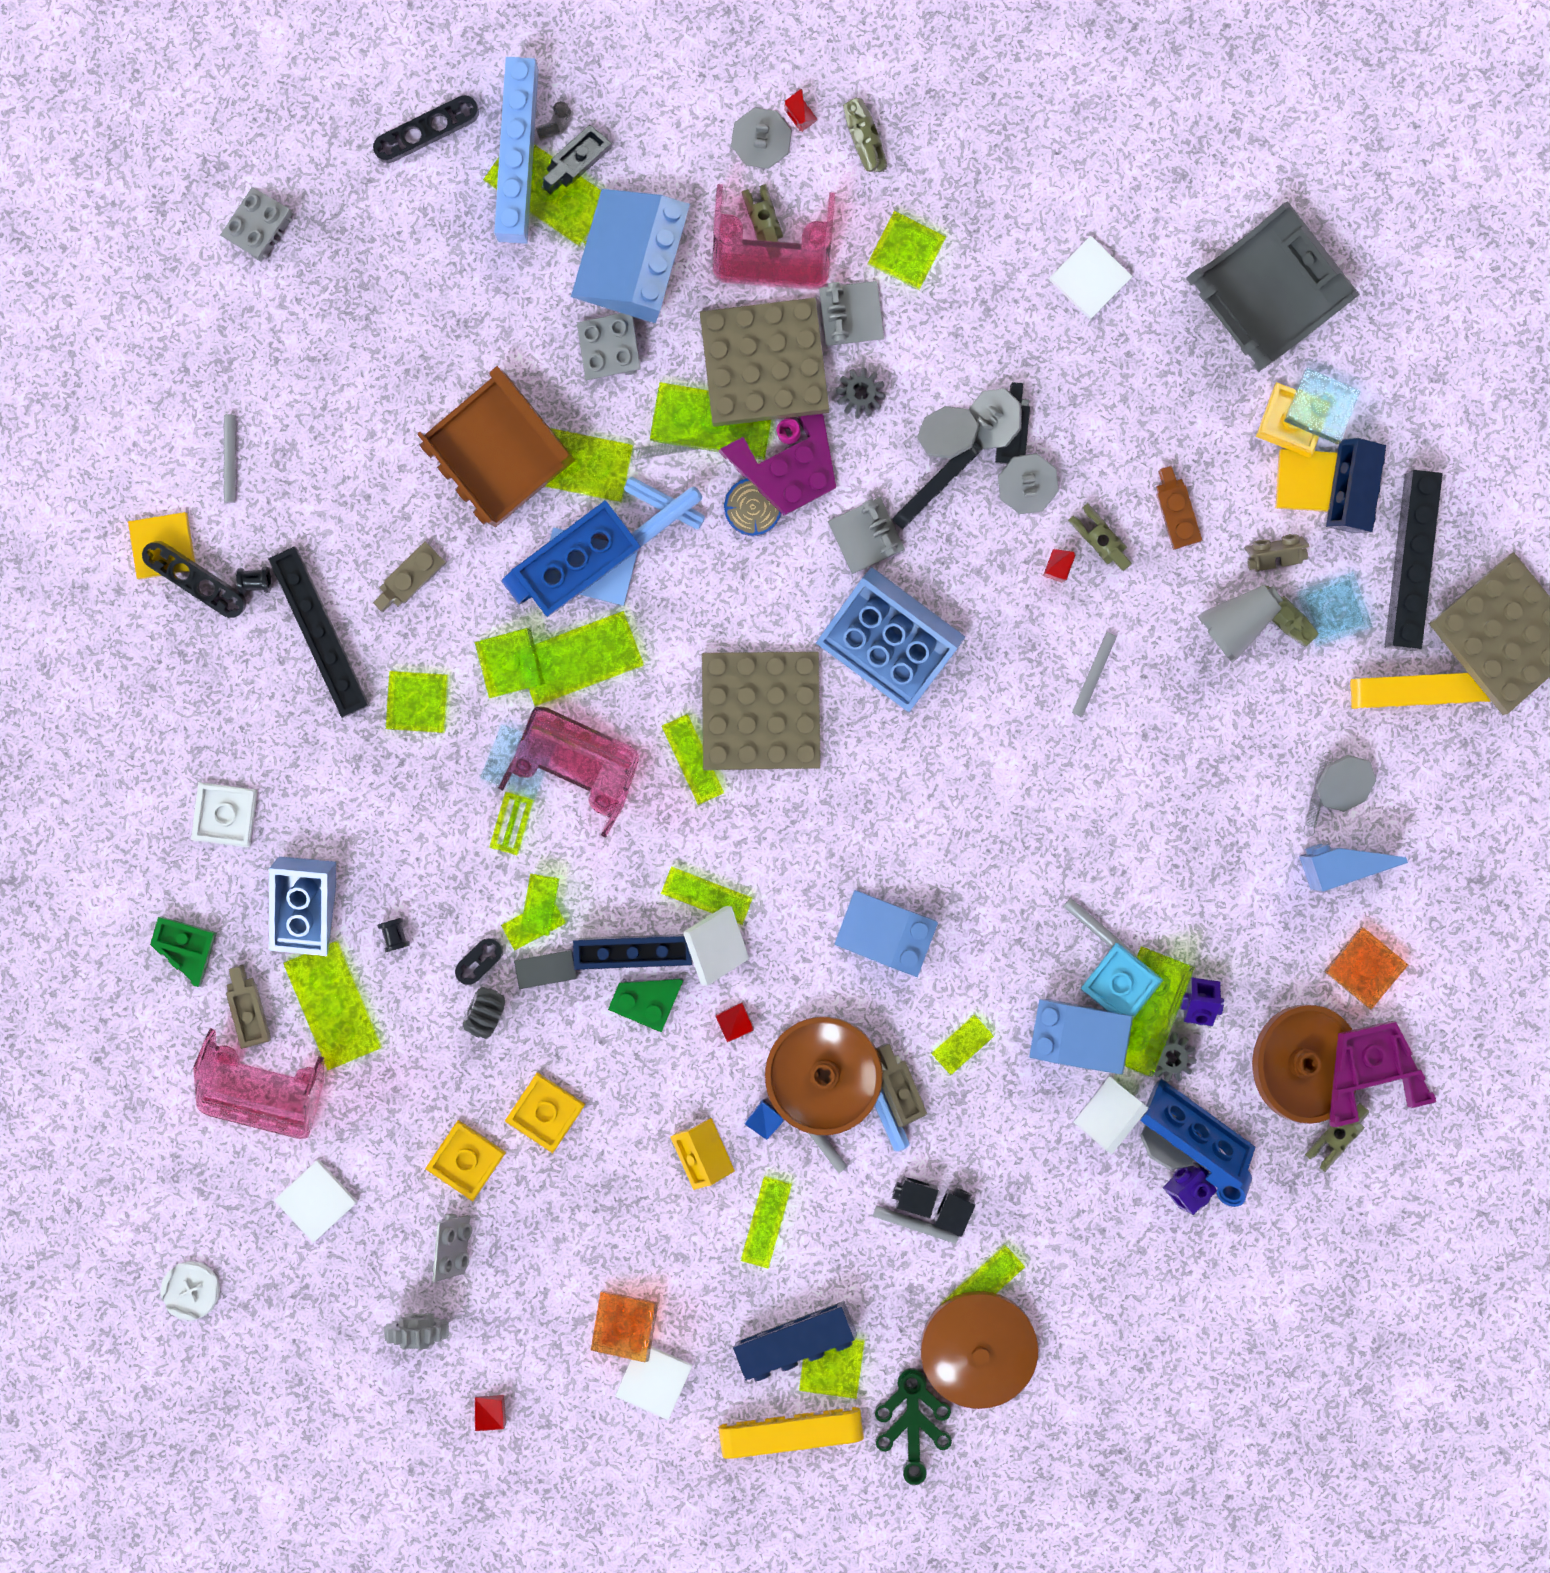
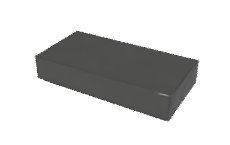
[514,950,577,989]

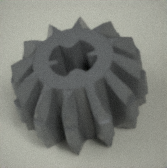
[836,368,886,419]
[463,987,506,1039]
[1146,1032,1197,1082]

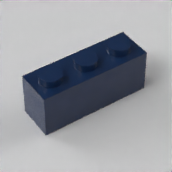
[1326,438,1386,533]

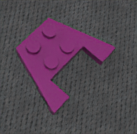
[719,414,836,516]
[1329,1021,1437,1127]

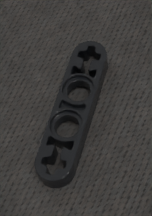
[373,95,479,163]
[892,441,983,530]
[142,541,246,618]

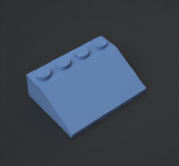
[571,189,690,324]
[816,567,965,712]

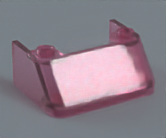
[713,184,835,290]
[498,706,639,838]
[193,1028,324,1139]

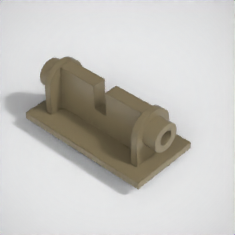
[1244,534,1310,572]

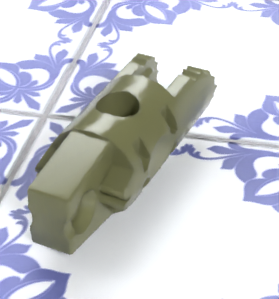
[843,98,888,172]
[741,184,783,258]
[1068,503,1132,571]
[1265,585,1319,647]
[1305,1103,1369,1172]

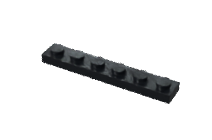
[268,546,370,718]

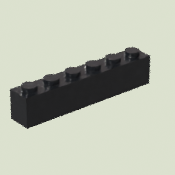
[1384,470,1443,651]

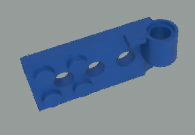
[501,500,641,617]
[1140,1078,1256,1207]

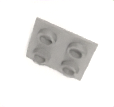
[220,187,293,262]
[819,281,884,346]
[577,313,641,381]
[828,497,905,574]
[432,1214,472,1282]

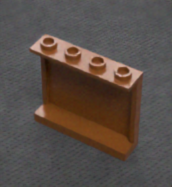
[417,366,575,528]

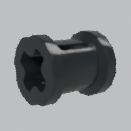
[236,567,271,595]
[377,918,410,953]

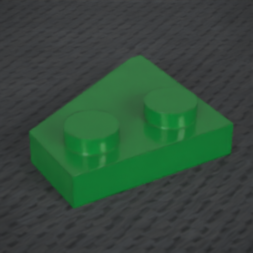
[150,916,217,987]
[608,978,684,1033]

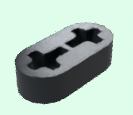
[455,938,503,985]

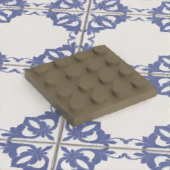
[699,298,829,427]
[1429,552,1550,715]
[701,652,820,770]

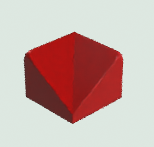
[784,89,818,132]
[1042,549,1076,583]
[715,1002,754,1043]
[475,1395,506,1431]

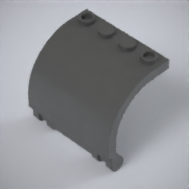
[1186,201,1360,373]

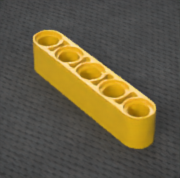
[1350,673,1491,709]
[718,1407,864,1459]

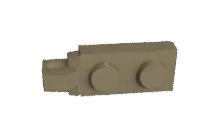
[373,541,446,612]
[226,965,271,1049]
[876,1044,927,1127]

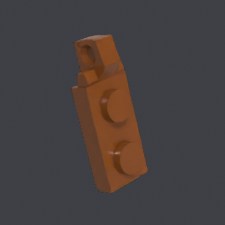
[1156,466,1203,550]

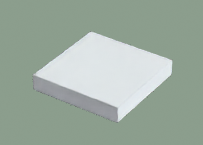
[1049,236,1132,320]
[191,782,258,847]
[683,906,749,986]
[1074,1076,1148,1154]
[274,1159,358,1243]
[615,1341,692,1420]

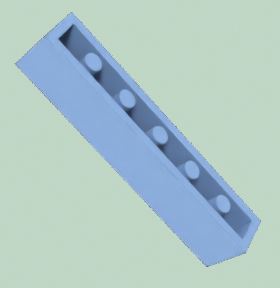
[494,57,539,244]

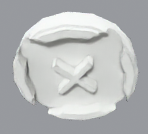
[160,1261,220,1321]

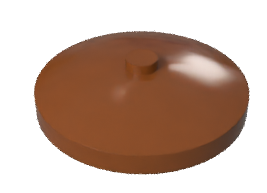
[1252,1004,1356,1124]
[765,1016,883,1135]
[920,1291,1038,1409]

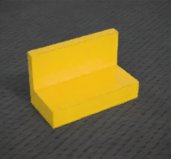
[670,1118,735,1190]

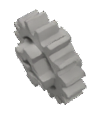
[384,1313,449,1350]

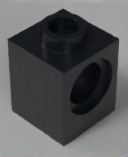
[892,1176,939,1218]
[933,1187,976,1237]

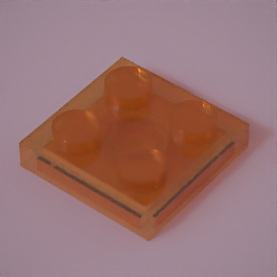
[1323,927,1409,1010]
[591,1291,659,1363]

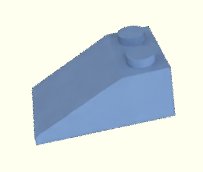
[1299,844,1408,892]
[269,856,336,956]
[834,890,938,978]
[1029,999,1133,1075]

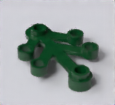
[875,1368,952,1485]

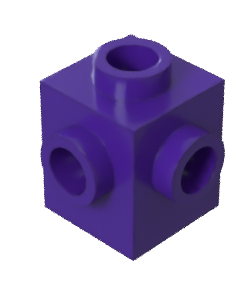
[1179,977,1224,1026]
[1162,1165,1217,1215]

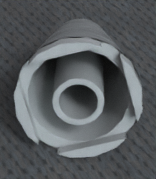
[1197,585,1283,663]

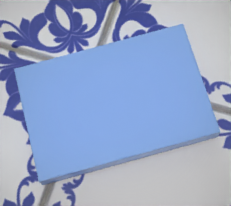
[544,527,638,606]

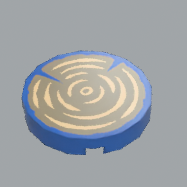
[724,479,781,537]

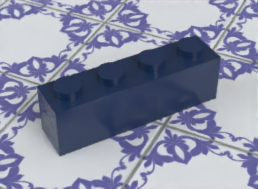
[573,934,693,970]
[733,1301,857,1382]

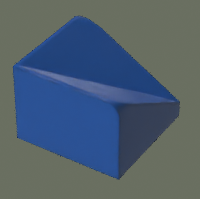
[744,1099,784,1140]

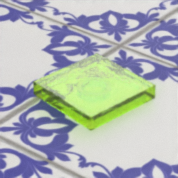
[867,211,946,291]
[474,627,545,699]
[385,671,449,733]
[799,1338,864,1399]

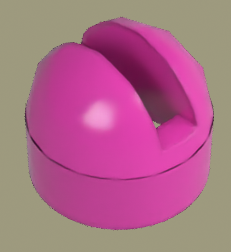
[776,419,801,445]

